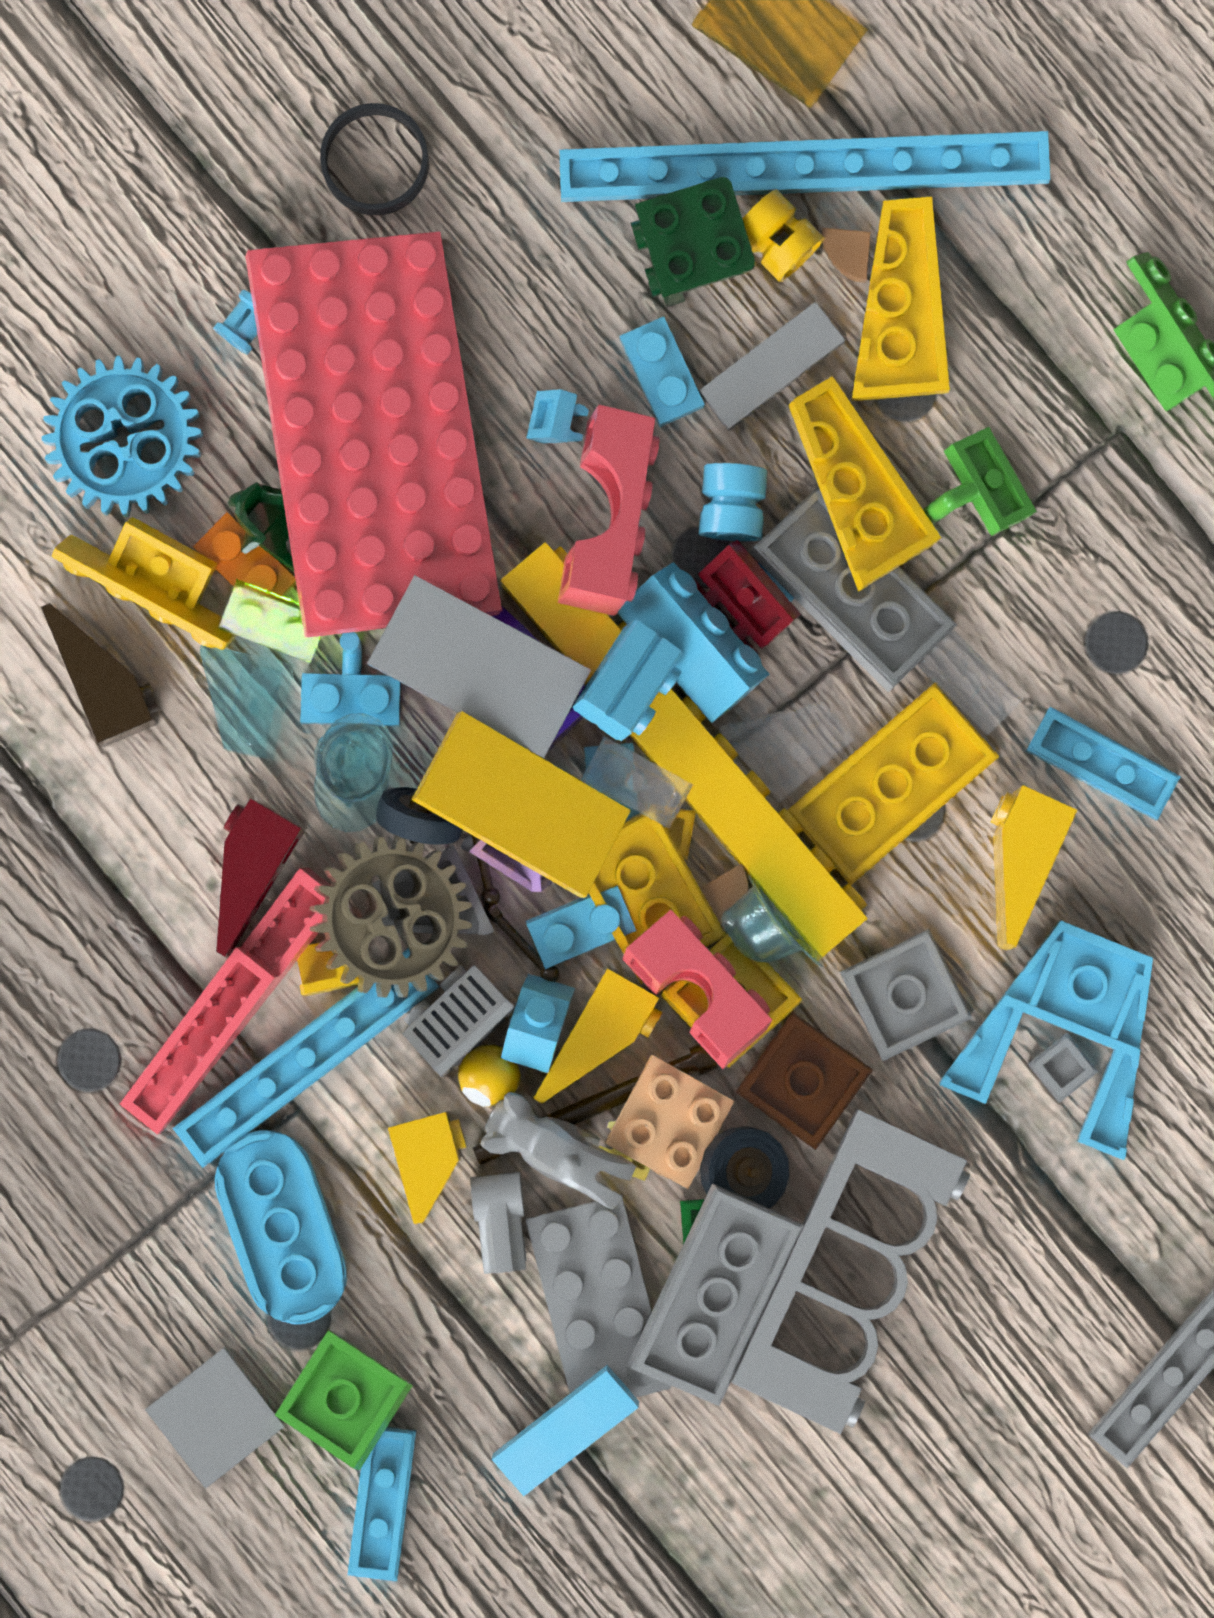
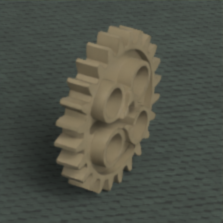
[309,836,472,998]

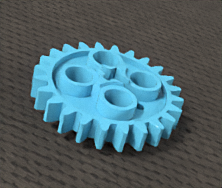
[41,356,203,517]

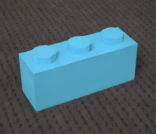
[618,562,770,723]

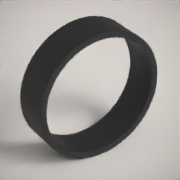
[320,103,429,215]

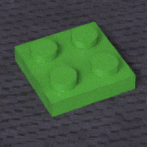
[275,1330,413,1470]

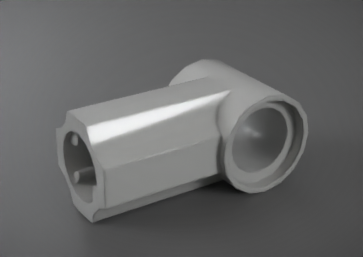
[470,1172,527,1274]

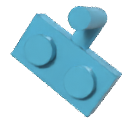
[300,632,401,727]

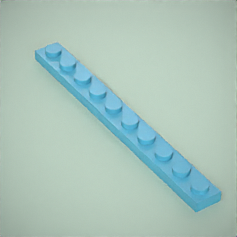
[559,131,1050,202]

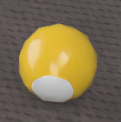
[458,1045,521,1107]

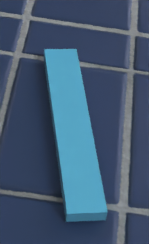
[173,948,439,1168]

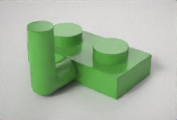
[923,427,1037,536]

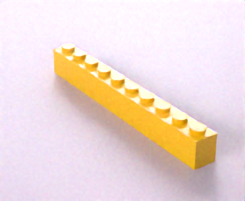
[500,542,868,959]

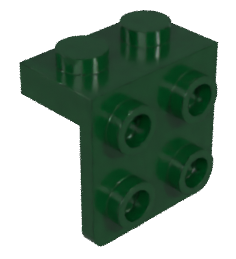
[630,177,755,307]

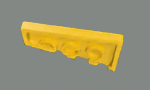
[851,197,950,401]
[789,376,942,592]

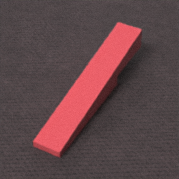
[120,867,330,1135]

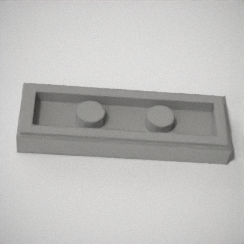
[699,302,845,431]

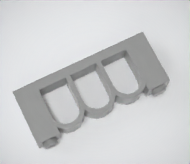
[731,1109,970,1434]

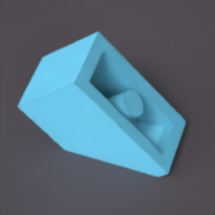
[501,973,575,1073]

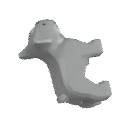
[481,1092,636,1209]

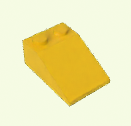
[990,785,1077,951]

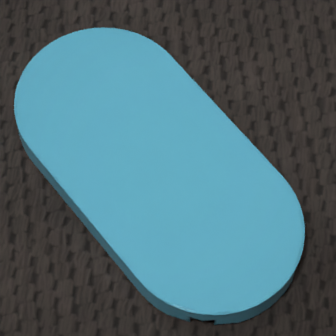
[215,1130,347,1324]

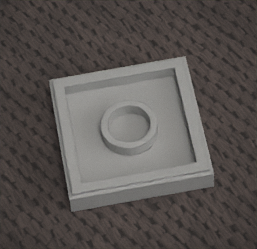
[839,929,972,1061]
[145,1347,286,1489]

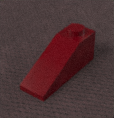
[216,798,305,958]

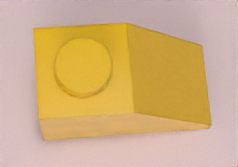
[388,1112,467,1224]

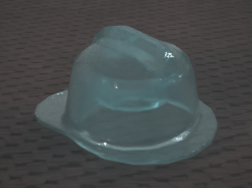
[314,713,393,832]
[721,874,824,968]

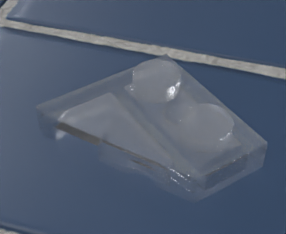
[718,701,855,804]

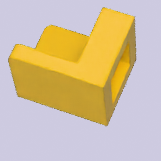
[297,942,359,997]

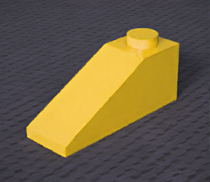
[533,968,663,1104]

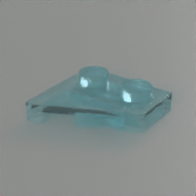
[200,645,295,761]

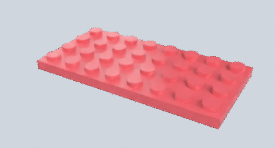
[245,231,502,638]

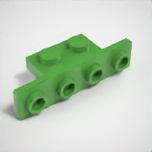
[1113,252,1214,411]

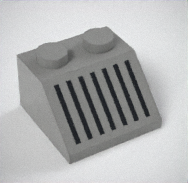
[402,965,515,1077]

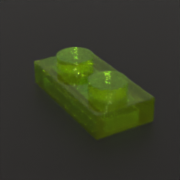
[218,579,321,663]

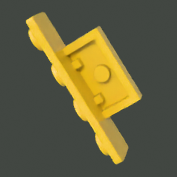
[52,517,241,650]

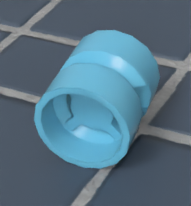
[698,463,768,542]

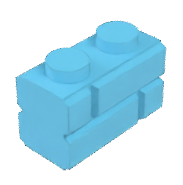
[572,619,683,741]

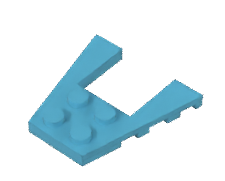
[939,920,1153,1160]

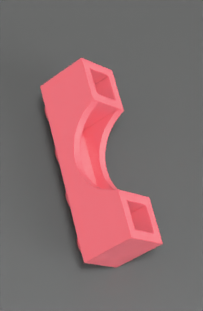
[558,405,660,616]

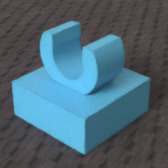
[526,389,589,444]

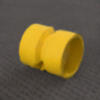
[742,189,825,283]

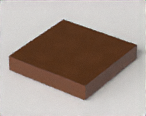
[735,1012,873,1150]

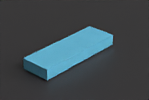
[1026,707,1181,821]
[492,1365,639,1496]
[347,1427,417,1581]

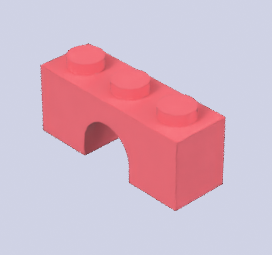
[622,910,772,1069]

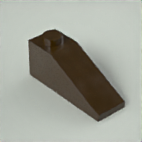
[41,603,161,747]

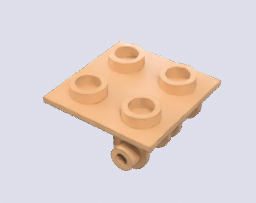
[605,1055,734,1189]

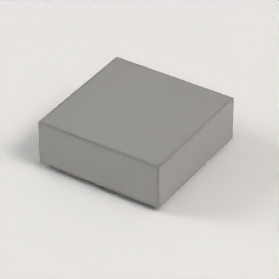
[1028,1033,1098,1103]

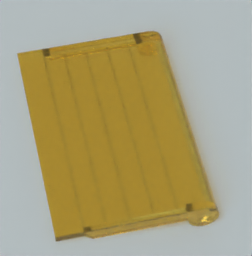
[691,0,867,109]

